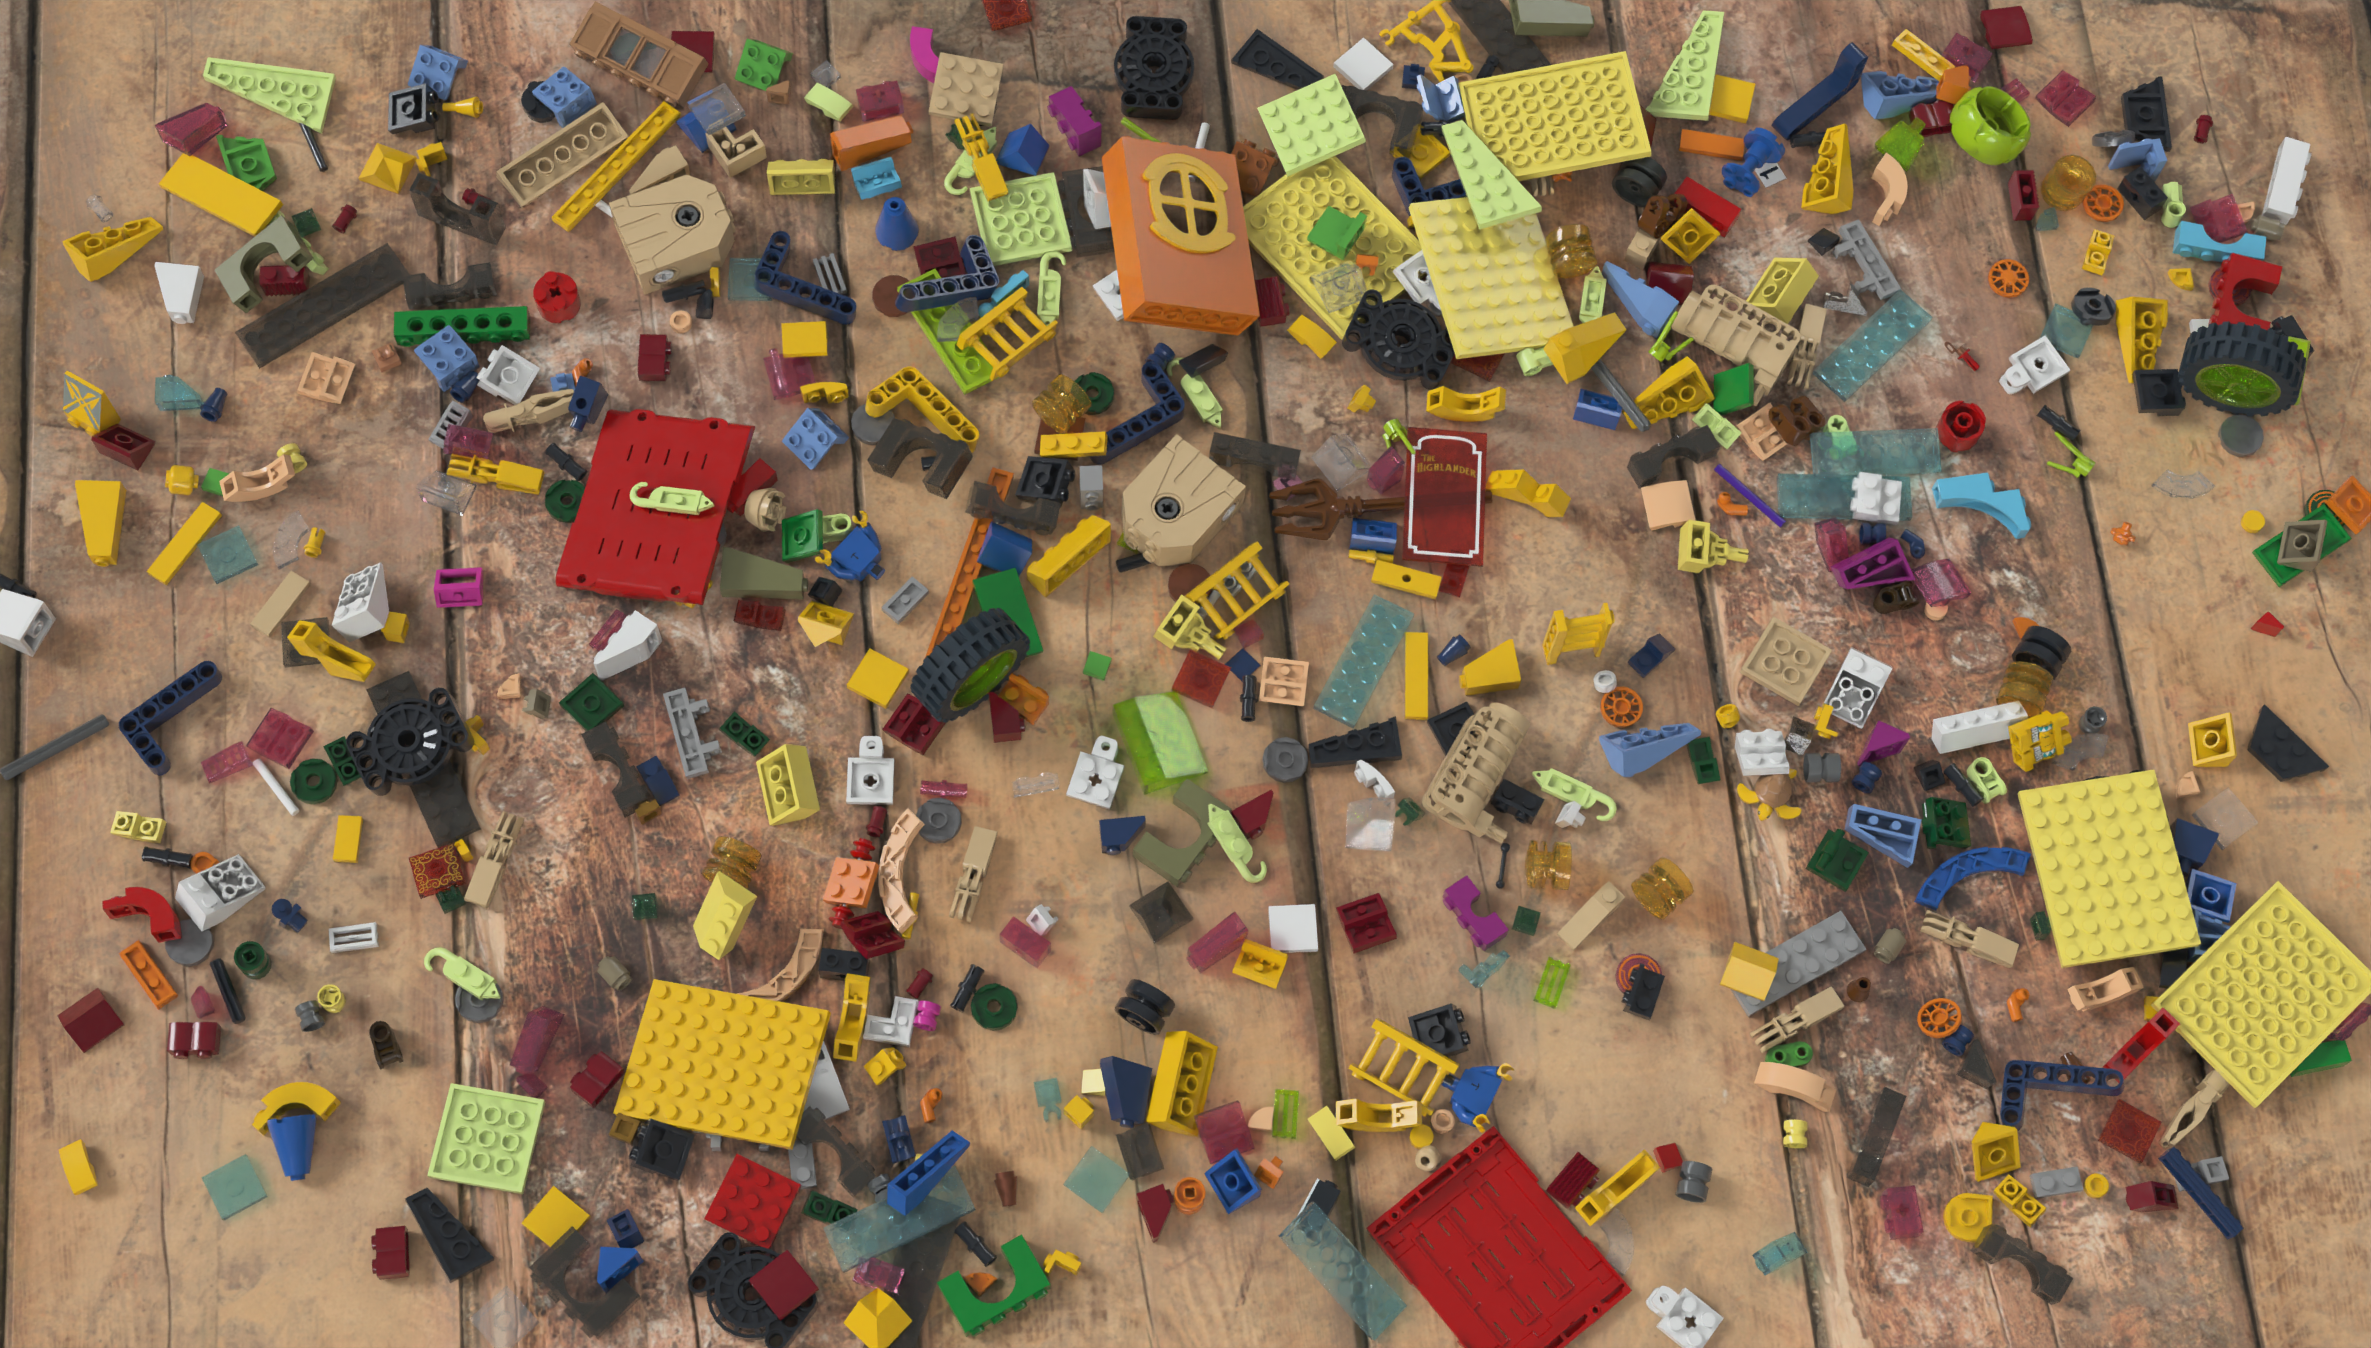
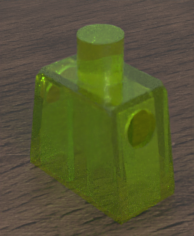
[1875,117,1926,172]

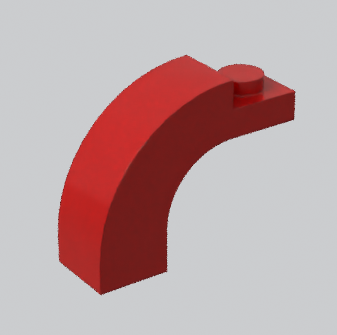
[102,887,182,943]
[2103,1008,2180,1083]

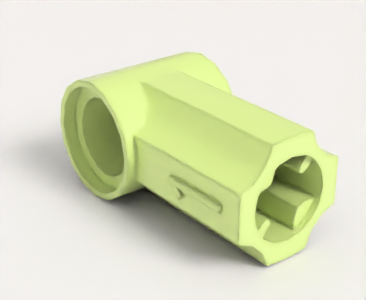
[2161,182,2186,228]
[1516,346,1553,376]

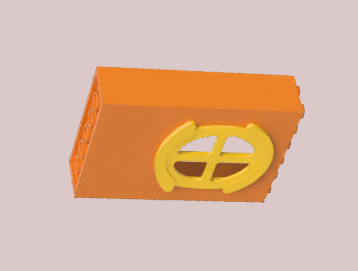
[1101,136,1260,336]

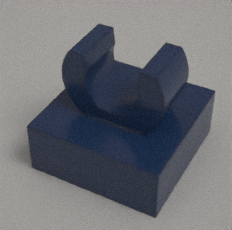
[1402,64,1425,89]

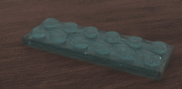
[1812,289,1933,402]
[1810,428,1942,478]
[1777,474,1912,521]
[1313,594,1414,729]
[823,1166,976,1273]
[1279,1201,1407,1341]

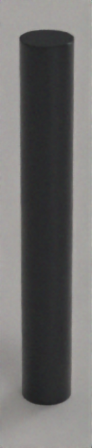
[299,123,328,172]

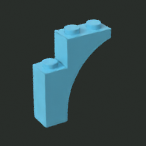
[1932,473,2031,539]

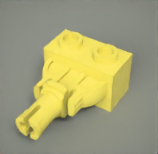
[1678,520,1749,573]
[1153,594,1227,660]

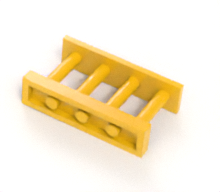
[956,287,1058,381]
[1185,541,1289,640]
[1542,603,1615,665]
[1348,1018,1460,1117]

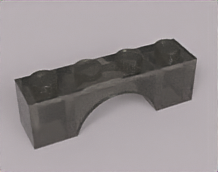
[403,262,497,310]
[1627,425,1720,489]
[1209,432,1301,480]
[965,481,1061,535]
[581,722,650,818]
[1846,1087,1907,1187]
[796,1106,876,1198]
[1971,1224,2073,1305]

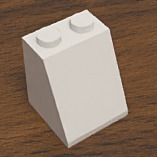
[1083,169,1111,229]
[0,589,56,657]

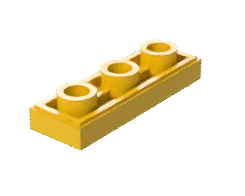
[1371,560,1442,600]

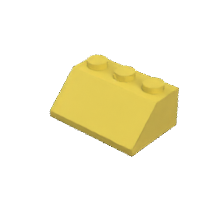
[767,159,835,195]
[1746,258,1819,324]
[756,744,820,826]
[693,871,757,960]

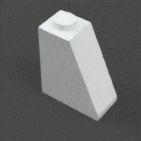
[155,262,204,324]

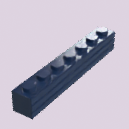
[2158,1147,2243,1240]

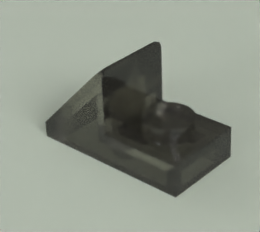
[1823,281,1867,316]
[1784,716,1815,755]

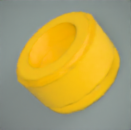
[1716,704,1740,728]

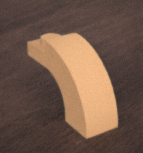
[1871,153,1908,226]
[219,454,295,502]
[2067,967,2144,1012]
[1754,1062,1836,1112]

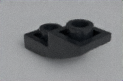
[2159,948,2188,989]

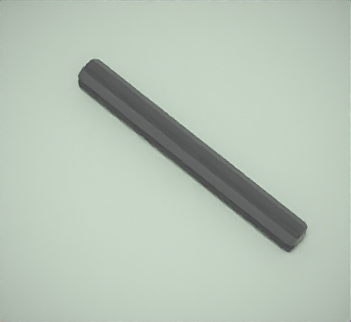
[1591,359,1651,432]
[0,714,109,780]

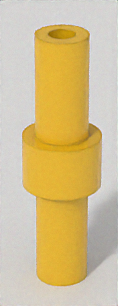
[1348,549,1394,564]
[902,892,919,940]

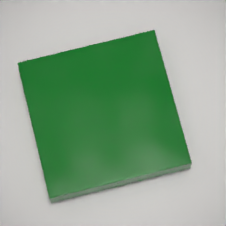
[1714,363,1754,416]
[782,509,823,563]

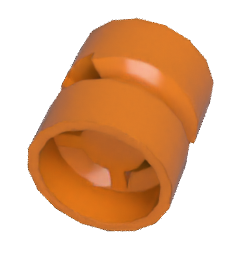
[1174,1177,1206,1215]

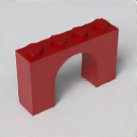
[2208,253,2283,330]
[684,417,778,517]

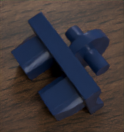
[271,899,308,933]
[882,1115,916,1164]

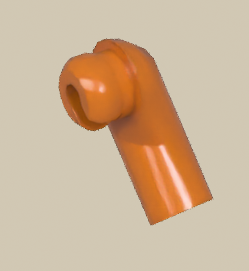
[572,358,593,387]
[1717,492,1748,516]
[2007,988,2030,1022]
[920,1088,943,1123]

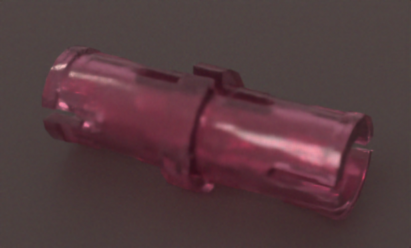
[920,780,968,798]

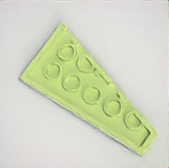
[1646,10,1724,121]
[203,57,336,134]
[1442,120,1542,230]

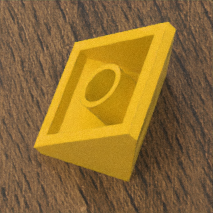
[781,321,828,358]
[2188,712,2237,767]
[1720,942,1779,1001]

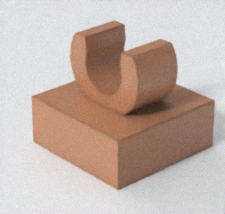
[372,343,402,373]

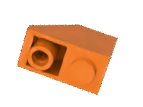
[1936,65,1971,104]

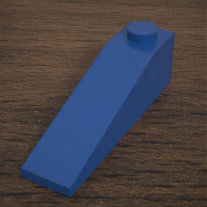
[887,1130,970,1216]

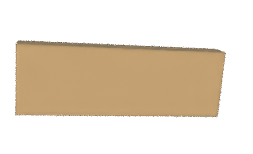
[250,571,311,638]

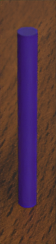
[1714,464,1786,528]

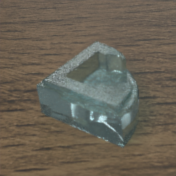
[2036,207,2059,231]

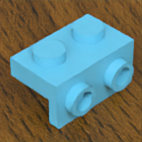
[851,157,902,200]

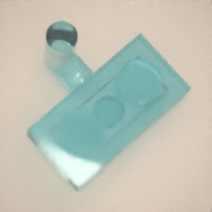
[1458,950,1510,988]

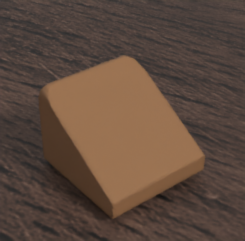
[766,80,791,104]

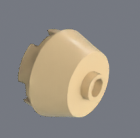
[745,488,786,532]

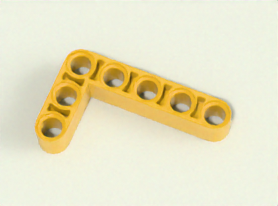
[865,366,979,454]

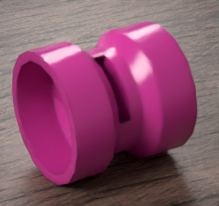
[913,1001,941,1031]

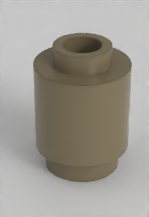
[2250,215,2285,241]
[1874,928,1907,964]
[597,956,632,991]

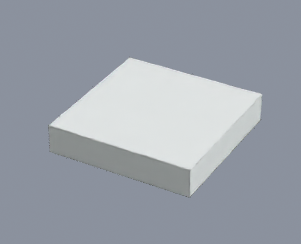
[1333,37,1393,94]
[1268,904,1318,953]

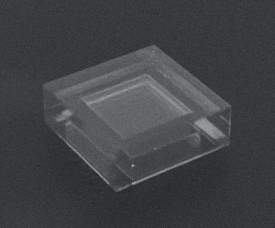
[811,60,841,88]

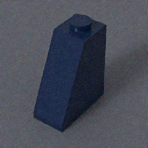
[1100,1056,1153,1128]

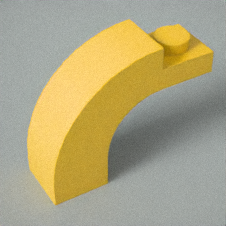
[1426,386,1506,422]
[833,973,870,1062]
[252,1082,341,1136]
[1336,1099,1422,1132]

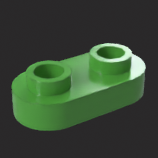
[1765,1041,1813,1068]

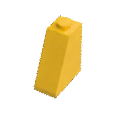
[1459,639,1521,696]

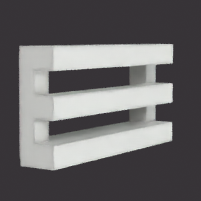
[329,922,379,953]

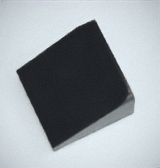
[1808,228,1840,256]
[696,289,714,319]
[808,577,842,607]
[1913,760,1946,791]

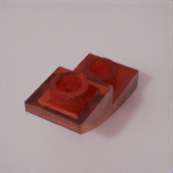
[1439,550,1472,598]
[733,600,786,631]

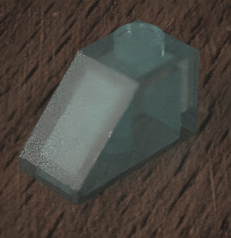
[155,375,204,411]
[1752,1232,1808,1276]

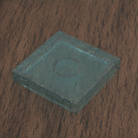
[728,258,774,301]
[2039,303,2093,358]
[197,525,258,584]
[1063,1145,1130,1213]
[202,1154,268,1220]

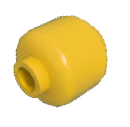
[165,465,199,495]

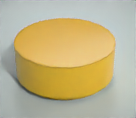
[2241,510,2265,533]
[1409,1124,1434,1149]
[2083,1173,2109,1199]

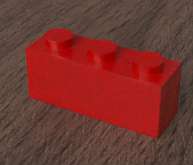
[1674,177,1742,238]

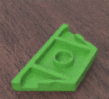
[216,135,277,191]

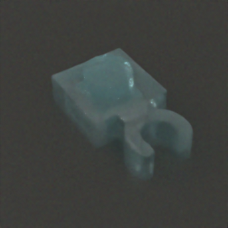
[1033,1078,1062,1122]

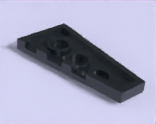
[1231,29,1324,90]
[1308,716,1402,768]
[405,1188,494,1283]

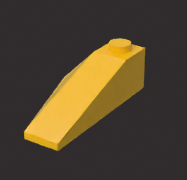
[1801,124,1854,214]
[62,217,163,282]
[2116,296,2168,384]
[1543,312,1627,384]
[1622,356,1715,429]

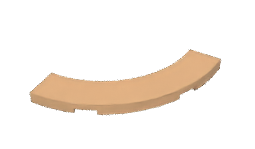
[878,808,925,934]
[737,929,824,1002]

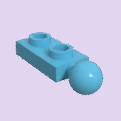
[978,270,1029,318]

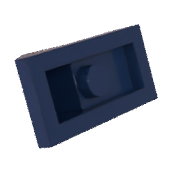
[1628,633,1675,678]
[636,756,680,806]
[607,1209,644,1248]

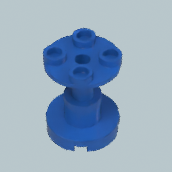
[1722,128,1785,197]

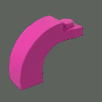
[910,26,939,83]

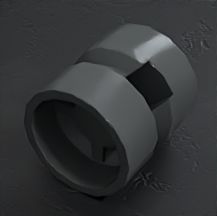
[1803,753,1841,782]
[1675,1161,1713,1203]

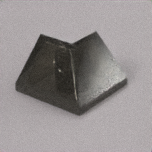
[1129,881,1193,944]

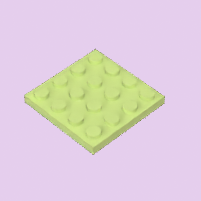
[1257,74,1366,177]
[970,172,1072,266]
[427,1083,545,1194]

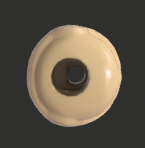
[1415,1145,1442,1171]

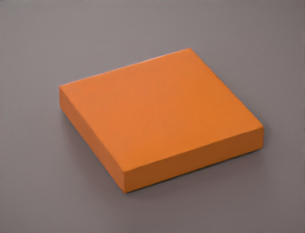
[2325,475,2371,535]

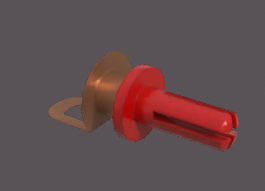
[1944,342,1980,371]

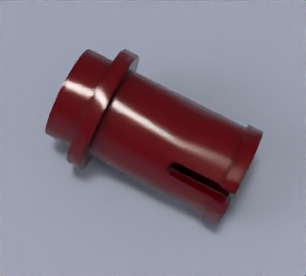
[2194,115,2213,144]
[462,188,492,212]
[332,204,357,234]
[866,806,888,837]
[906,968,933,1000]

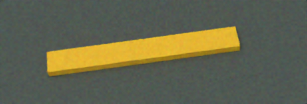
[552,101,681,232]

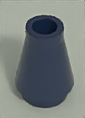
[450,371,480,403]
[200,388,227,422]
[1437,634,1471,667]

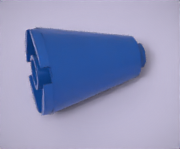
[875,197,919,251]
[267,1114,317,1181]

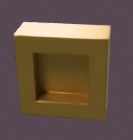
[635,799,662,825]
[609,1113,641,1145]

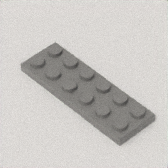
[1731,911,1866,1017]

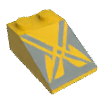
[63,371,121,436]

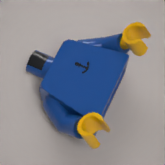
[815,511,885,581]
[1442,1063,1515,1133]

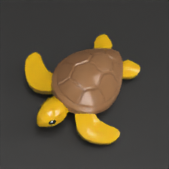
[1737,769,1802,821]

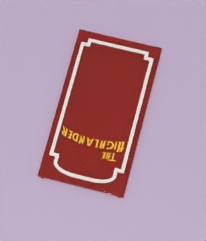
[1402,427,1487,567]

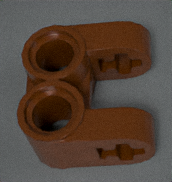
[1638,194,1687,239]
[1768,396,1826,446]

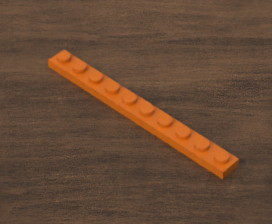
[923,467,1014,663]

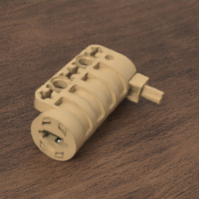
[1671,285,1800,406]
[1422,703,1530,844]

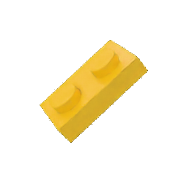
[1232,939,1288,989]

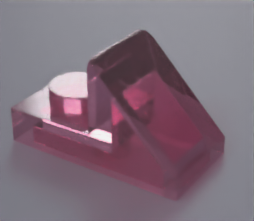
[852,1257,904,1293]

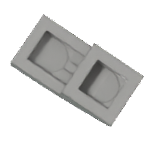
[2174,1156,2229,1192]

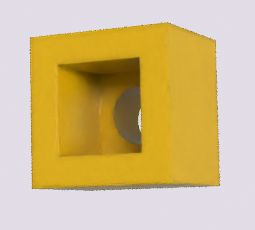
[381,611,410,643]
[1064,1095,1094,1129]

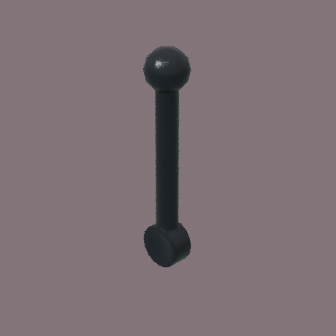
[1496,843,1510,889]

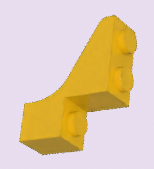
[1484,469,1571,517]
[287,620,376,682]
[1575,1149,1661,1226]

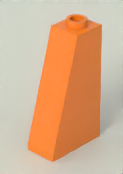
[830,115,913,172]

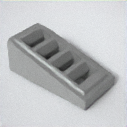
[428,400,473,452]

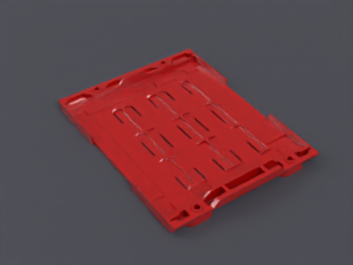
[556,409,755,605]
[1366,1126,1632,1348]

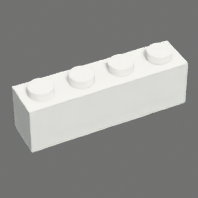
[2262,137,2311,225]
[1931,701,2028,754]

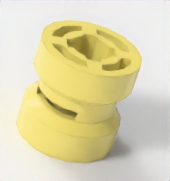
[277,443,307,474]
[317,984,346,1013]
[1783,1120,1808,1148]

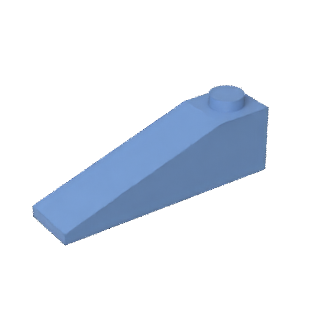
[1861,71,1940,119]
[1602,261,1679,339]
[1599,723,1701,777]

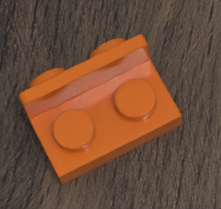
[998,673,1049,725]

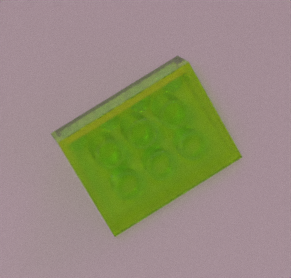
[1113,691,1208,795]

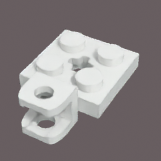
[1392,250,1442,316]
[1093,270,1124,321]
[1999,335,2070,394]
[846,736,895,805]
[1066,736,1124,810]
[1646,1286,1723,1348]

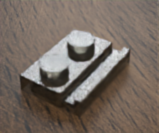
[1116,1123,1164,1181]

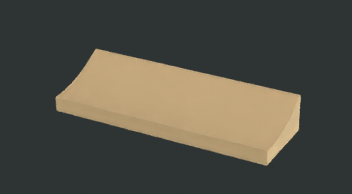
[496,102,629,208]

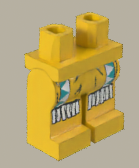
[2008,710,2072,772]

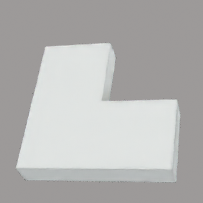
[863,996,919,1047]

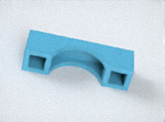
[2173,221,2266,262]

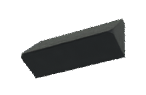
[1178,344,1228,378]

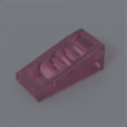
[201,741,253,784]

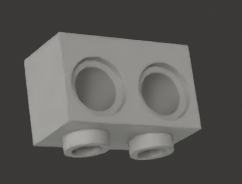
[1080,465,1103,511]

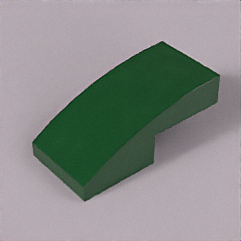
[1686,737,1721,785]

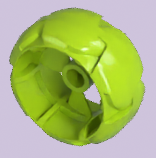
[1950,86,2031,165]

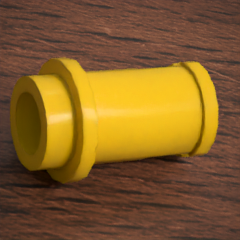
[303,527,326,558]

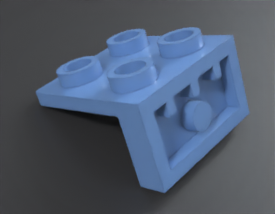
[408,45,468,100]
[532,67,597,128]
[1417,74,1465,122]
[2108,138,2167,181]
[414,325,480,392]
[782,408,849,469]

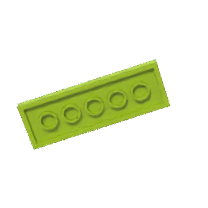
[897,269,999,395]

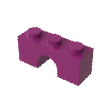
[1443,875,1509,951]

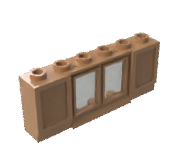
[569,1,708,108]

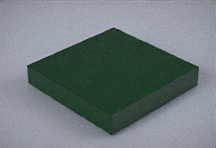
[559,673,624,736]

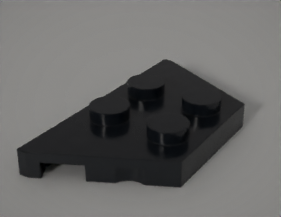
[2121,76,2172,152]
[2247,705,2329,782]

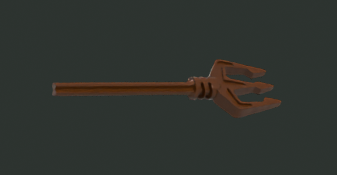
[1269,478,1492,540]

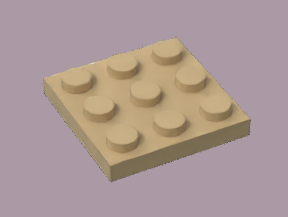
[929,52,1003,127]
[1740,616,1832,706]

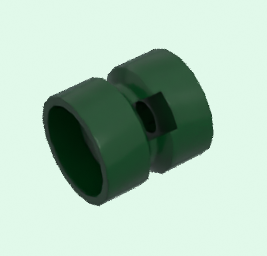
[234,941,272,979]

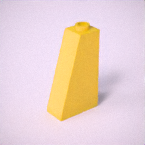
[75,480,126,567]

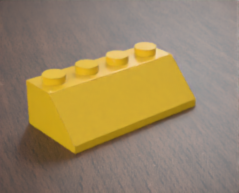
[1027,515,1111,598]
[1145,1031,1218,1137]

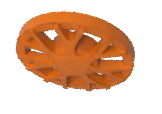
[2083,185,2124,222]
[1988,259,2029,298]
[1600,687,1643,728]
[1917,998,1962,1038]

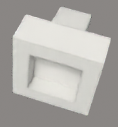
[1555,801,1586,828]
[1026,904,1058,938]

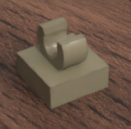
[522,689,551,719]

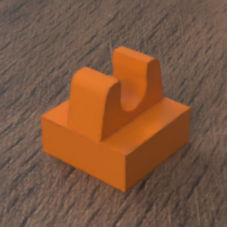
[1356,254,1379,276]
[1254,1156,1284,1189]

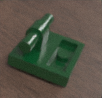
[1921,797,1971,849]
[1805,829,1869,892]

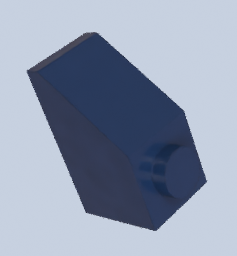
[1099,816,1146,855]

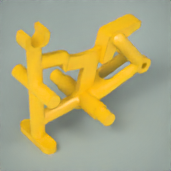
[1379,0,1474,82]

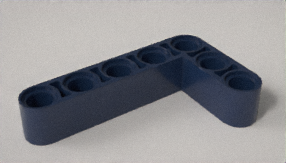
[1771,42,1868,140]
[1392,157,1467,216]
[754,231,857,325]
[895,235,999,312]
[1090,362,1185,465]
[119,661,222,776]
[2000,1060,2125,1131]

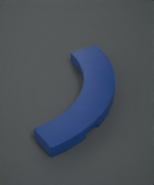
[1914,847,2031,910]

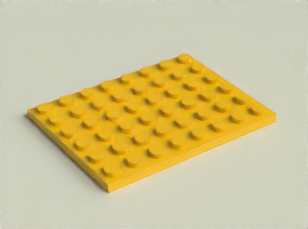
[613,979,831,1150]

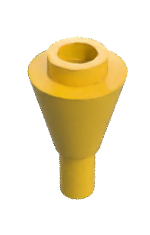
[442,96,483,118]

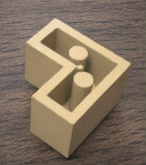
[705,124,767,178]

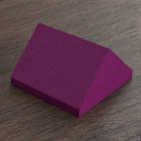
[1857,720,1910,767]

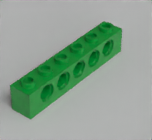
[394,306,530,347]

